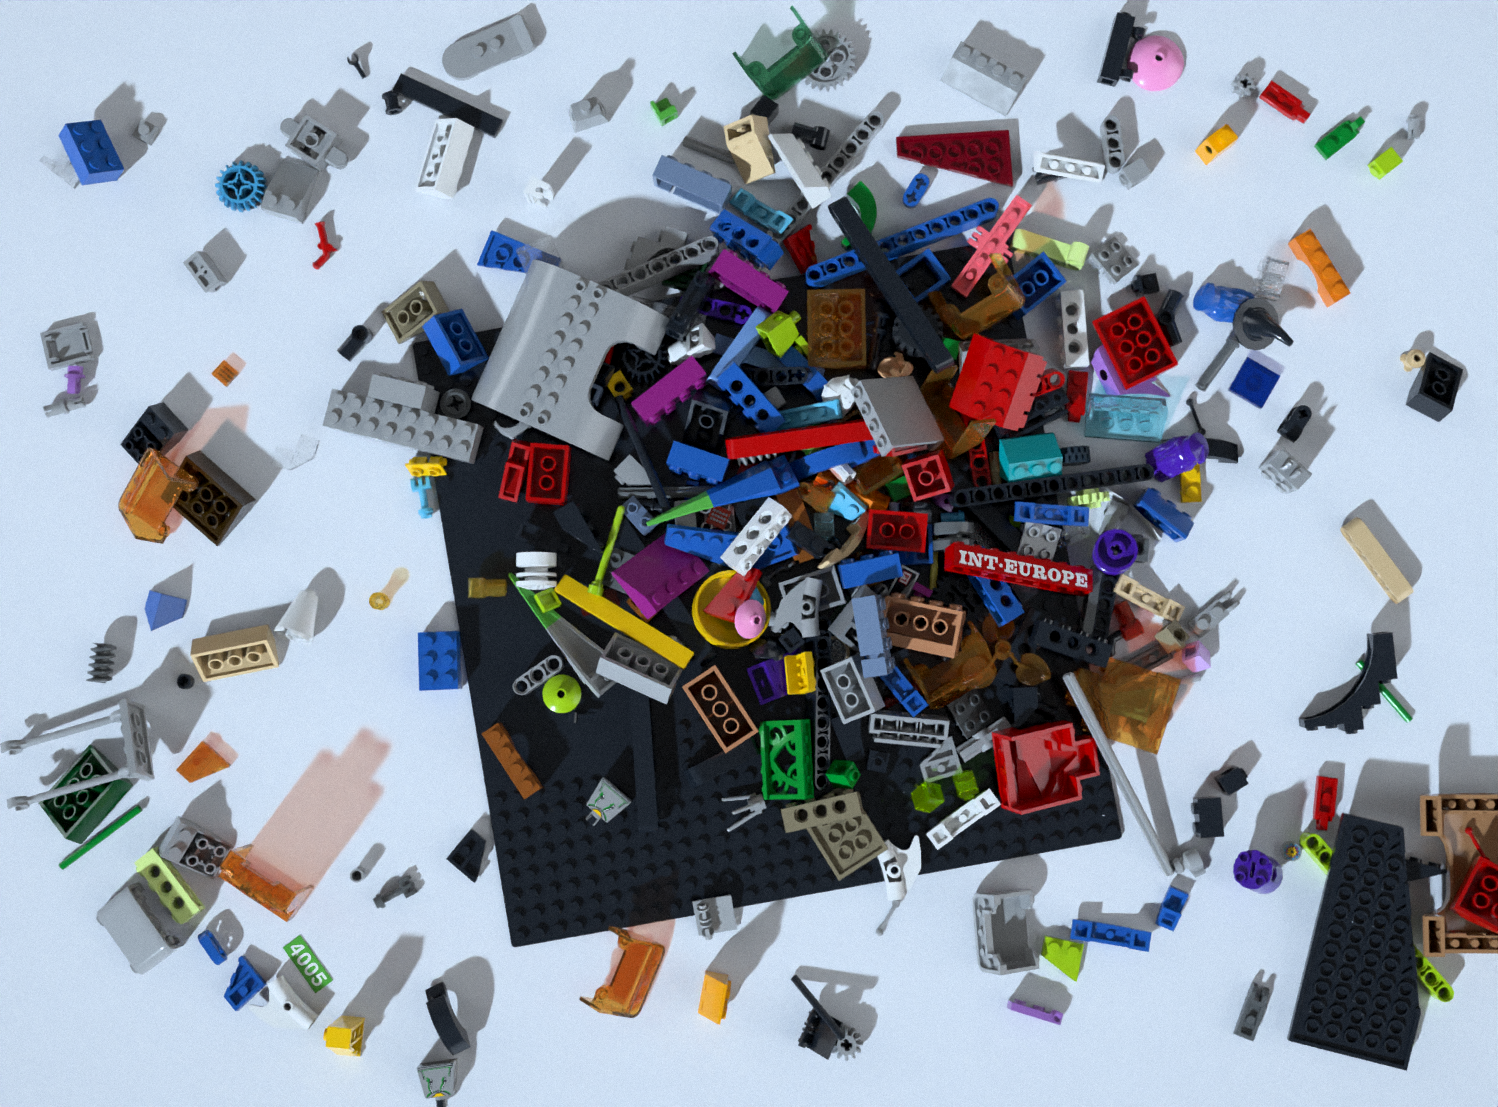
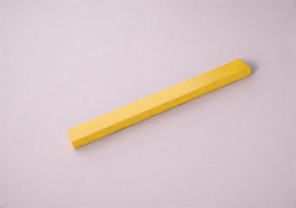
[554,574,695,670]

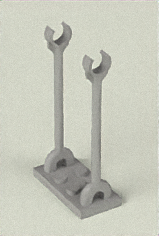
[0,698,155,811]

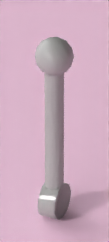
[876,900,900,936]

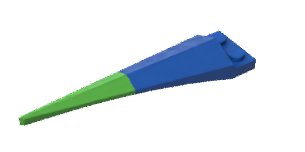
[646,455,799,526]

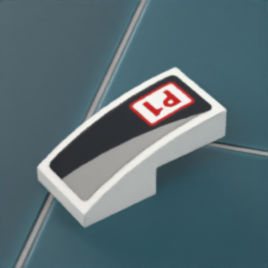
[887,565,920,598]

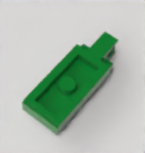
[1314,116,1365,160]

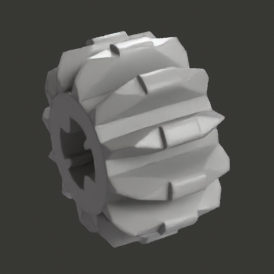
[832,1026,863,1061]

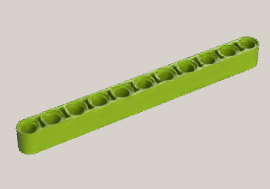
[1299,832,1454,1002]

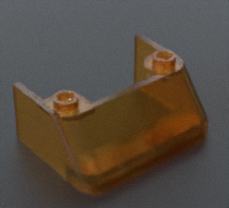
[927,253,1025,339]
[920,365,996,460]
[904,621,997,710]
[579,926,665,1018]

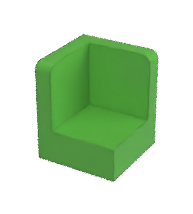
[650,98,678,126]

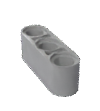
[1100,115,1125,174]
[513,655,564,695]

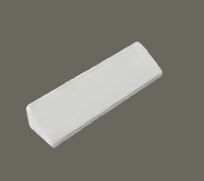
[1033,150,1106,183]

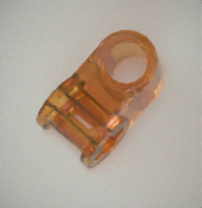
[797,480,836,513]

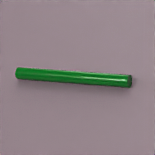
[1355,659,1413,723]

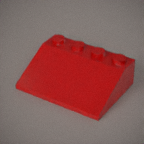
[1092,296,1179,390]

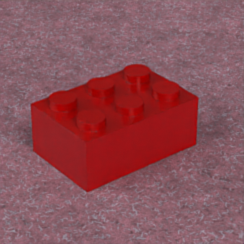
[526,443,571,505]

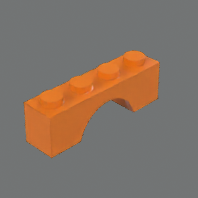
[1288,229,1351,308]

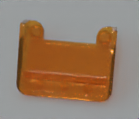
[118,448,197,544]

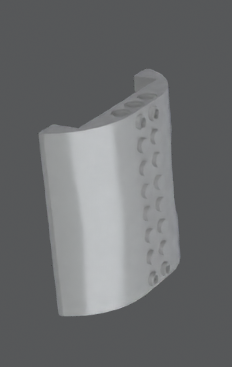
[471,260,669,461]

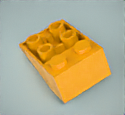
[698,971,731,1025]

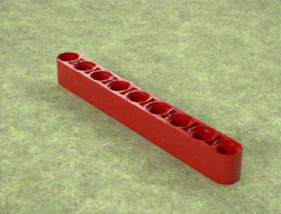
[725,419,874,459]

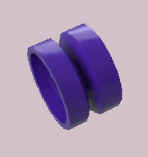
[1092,529,1138,576]

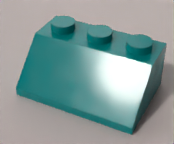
[999,432,1063,483]

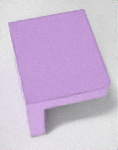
[1182,640,1211,673]

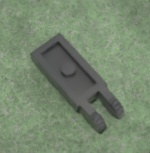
[1233,982,1270,1041]

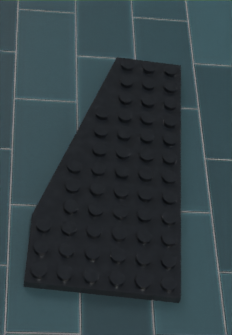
[1287,812,1421,1071]

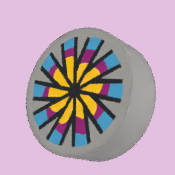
[1280,841,1302,861]

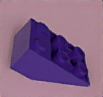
[747,648,802,705]

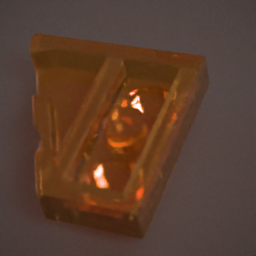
[176,741,231,783]

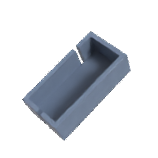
[652,155,732,214]
[852,594,895,678]

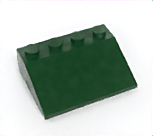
[38,744,133,844]

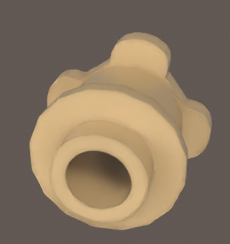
[1400,349,1426,372]

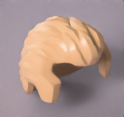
[877,352,913,378]

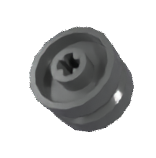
[932,522,974,553]

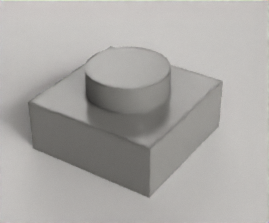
[132,119,160,145]

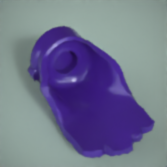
[1144,432,1209,482]

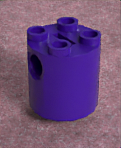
[1233,850,1283,894]

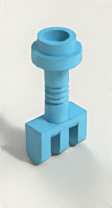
[410,476,434,519]

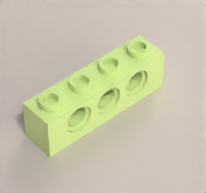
[134,847,205,925]

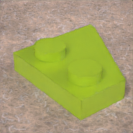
[1041,935,1084,982]

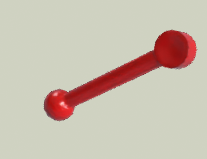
[1465,827,1490,861]

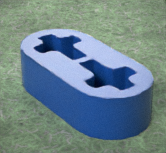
[902,173,929,208]
[197,929,227,965]

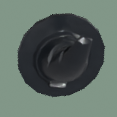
[1232,298,1294,350]

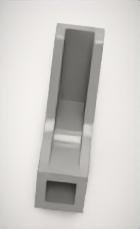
[624,226,688,270]

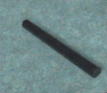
[791,975,846,1041]

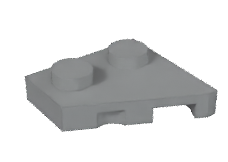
[919,736,963,783]

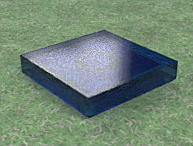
[1228,357,1280,409]

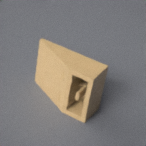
[724,114,776,184]

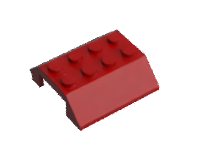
[949,333,1047,431]

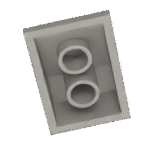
[260,160,319,224]

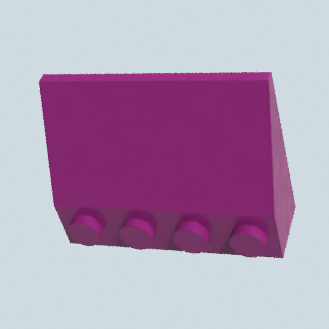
[611,533,709,619]

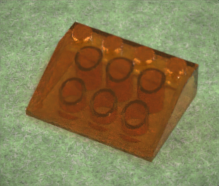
[807,289,866,369]

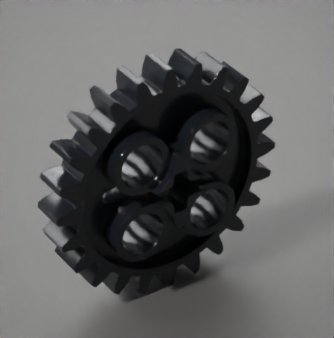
[931,571,991,630]

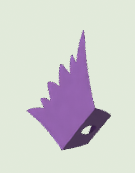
[1091,344,1170,397]

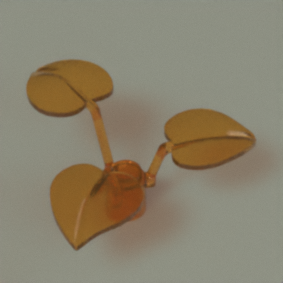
[961,612,1051,689]

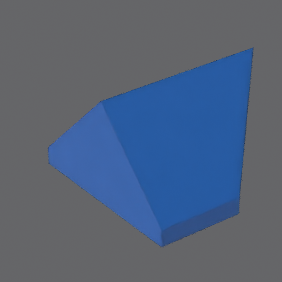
[144,590,187,631]

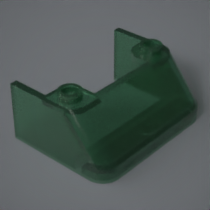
[732,5,828,101]

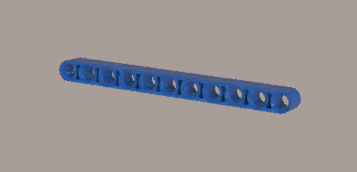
[806,198,999,289]

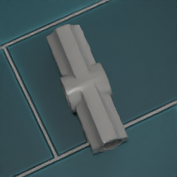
[956,716,1011,762]

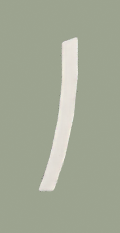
[1103,487,1161,541]

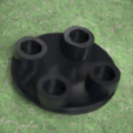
[749,636,787,661]

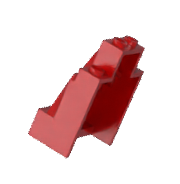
[992,720,1100,815]

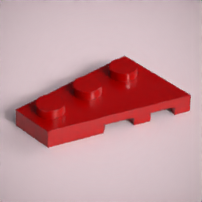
[703,568,762,623]

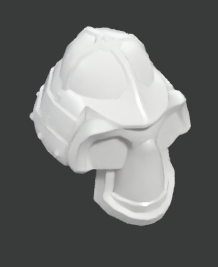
[821,375,859,420]

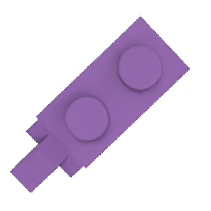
[1007,999,1063,1025]

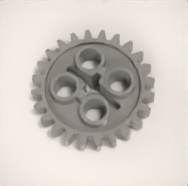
[795,29,856,92]

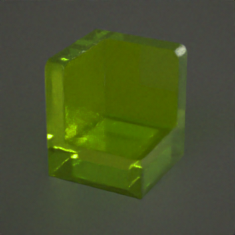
[911,781,945,813]

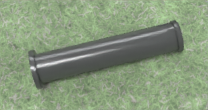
[1195,338,1240,392]

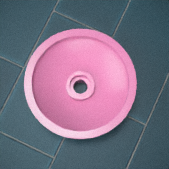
[1127,35,1184,91]

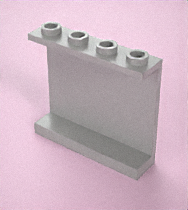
[851,376,945,457]

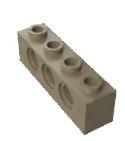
[781,789,864,833]

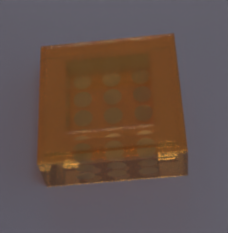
[211,360,239,387]

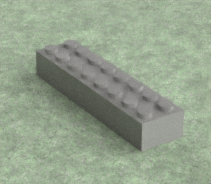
[322,389,484,464]

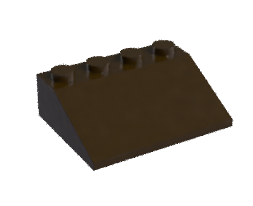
[161,450,256,547]

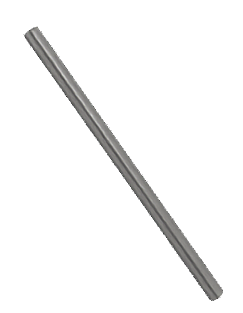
[1063,672,1175,876]

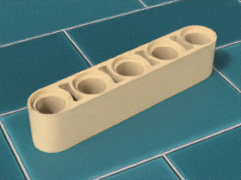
[1340,517,1414,604]

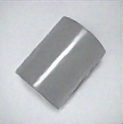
[350,867,367,883]

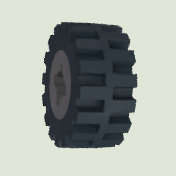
[1060,446,1091,467]

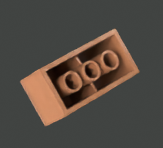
[682,665,759,753]

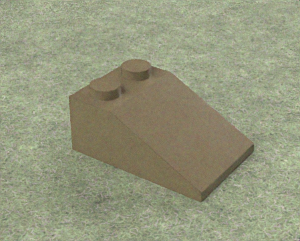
[382,281,450,344]

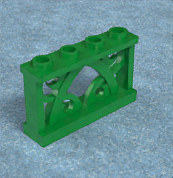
[759,719,814,800]

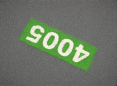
[283,935,333,993]

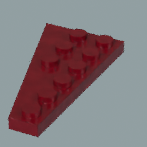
[895,130,1013,187]

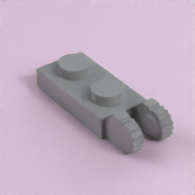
[1187,590,1240,638]

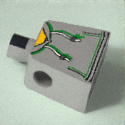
[585,777,632,826]
[417,1059,457,1107]

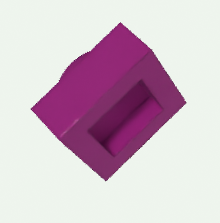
[911,582,933,599]

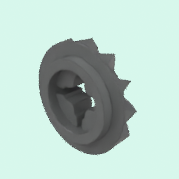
[440,389,471,419]

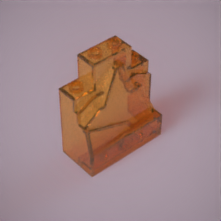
[1065,657,1181,755]
[218,844,314,922]

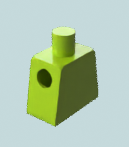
[756,311,801,358]

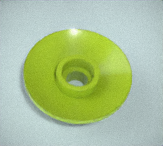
[543,675,581,713]

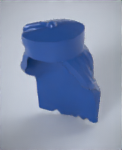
[1193,283,1255,323]

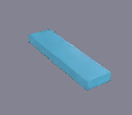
[774,399,843,431]

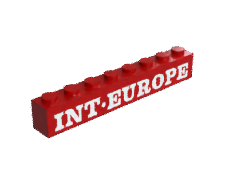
[945,541,1093,597]

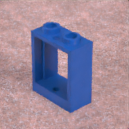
[896,248,951,304]

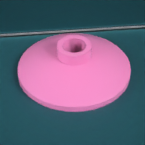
[735,599,766,639]

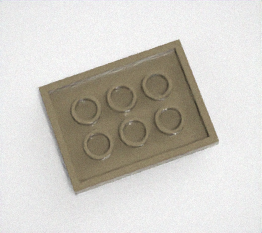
[799,788,889,881]

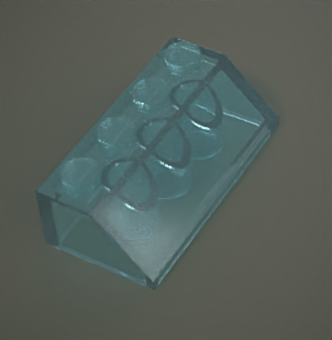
[1084,393,1168,443]

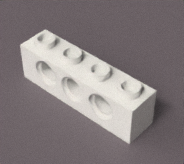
[1055,290,1089,370]
[720,497,792,576]

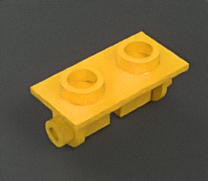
[405,456,447,477]

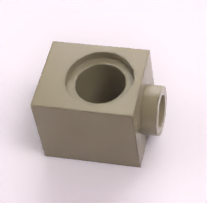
[1154,619,1190,654]

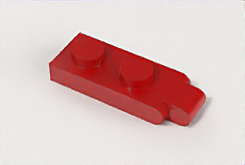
[1065,370,1088,423]

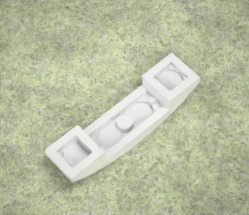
[926,788,1001,850]

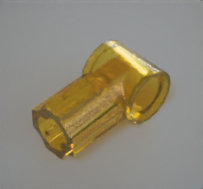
[468,578,507,598]

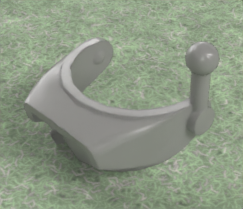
[493,420,531,440]

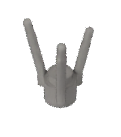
[722,793,766,832]

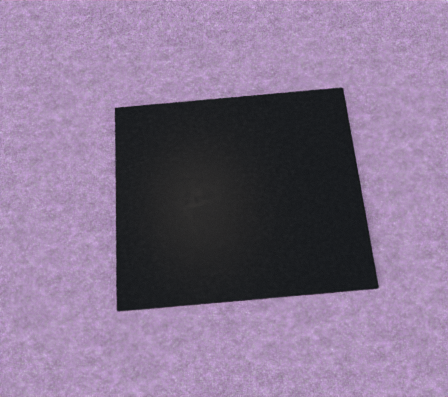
[413,241,1122,947]

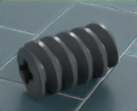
[86,643,117,683]

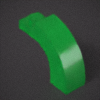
[841,181,877,251]

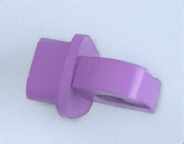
[64,366,85,394]
[931,493,953,512]

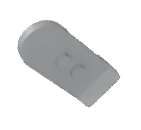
[442,14,536,81]

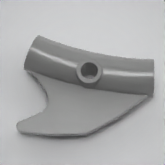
[773,577,823,638]

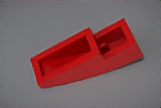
[498,438,531,503]

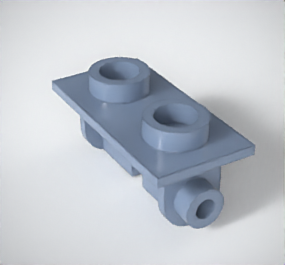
[622,496,659,537]

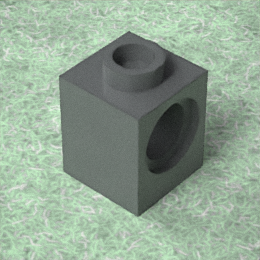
[1132,534,1149,563]

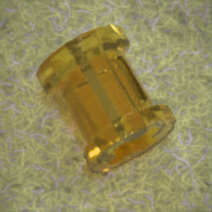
[369,592,390,610]

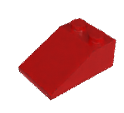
[866,509,928,553]

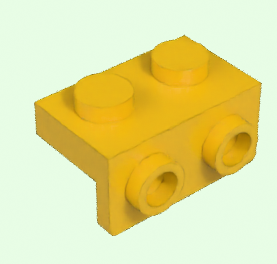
[784,652,816,695]

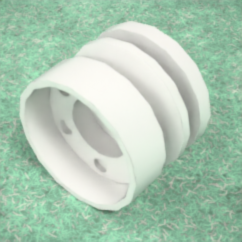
[516,552,557,590]

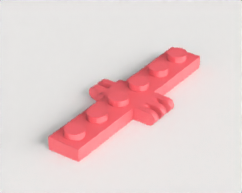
[950,195,1032,298]

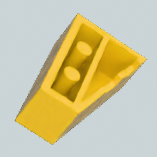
[323,1015,365,1057]

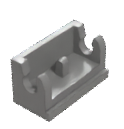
[183,251,229,293]

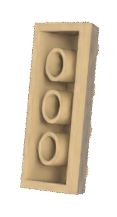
[190,624,279,682]

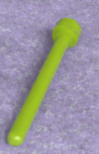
[587,505,625,596]

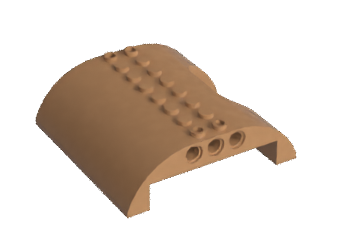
[1420,793,1498,957]

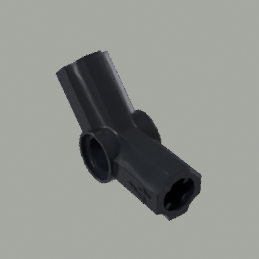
[1155,289,1184,347]

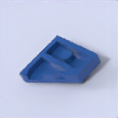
[224,956,267,1011]

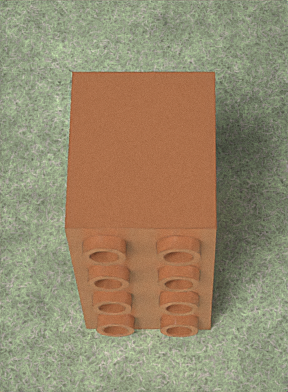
[884,592,967,658]

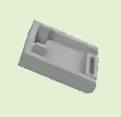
[40,322,95,371]

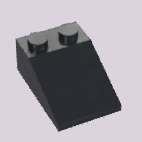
[1405,352,1463,422]
[682,389,734,456]

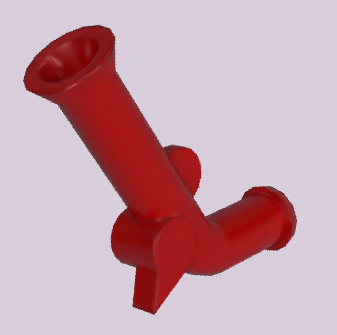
[312,222,338,270]

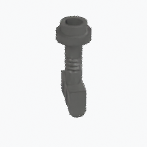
[373,875,419,909]

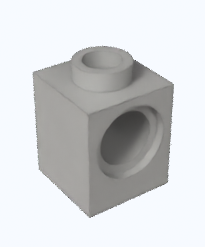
[1118,157,1151,190]

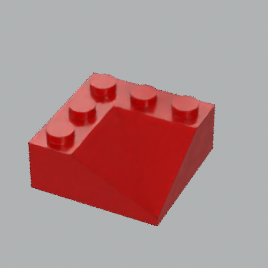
[1448,856,1498,933]

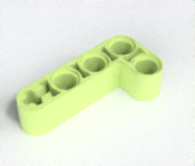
[1010,229,1089,271]

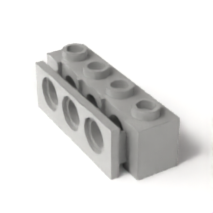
[868,709,949,748]

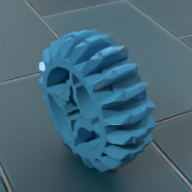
[215,160,267,213]

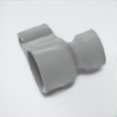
[1170,847,1206,878]

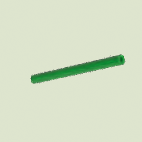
[59,805,143,870]

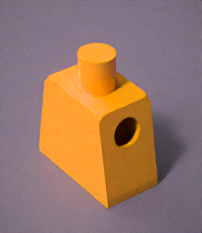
[1195,124,1238,165]

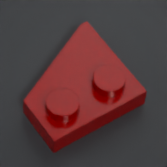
[783,224,818,274]

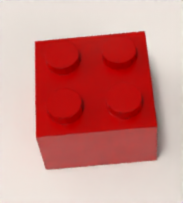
[902,449,955,502]

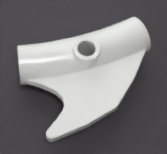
[877,835,921,900]
[248,975,319,1030]

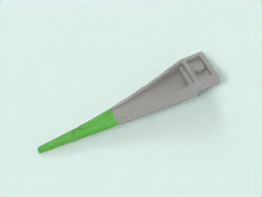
[509,573,617,698]

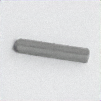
[682,136,735,164]

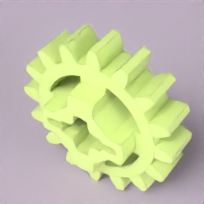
[1067,488,1110,509]

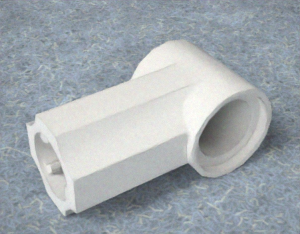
[829,464,856,485]

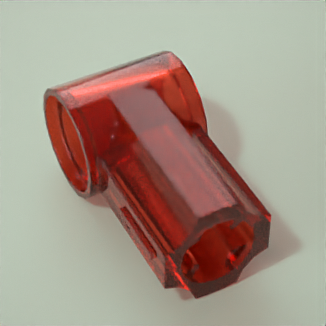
[1113,600,1145,642]

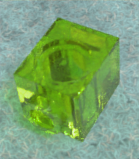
[952,769,979,801]

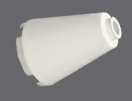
[274,589,319,644]

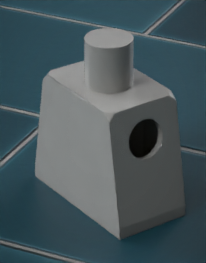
[569,97,608,133]

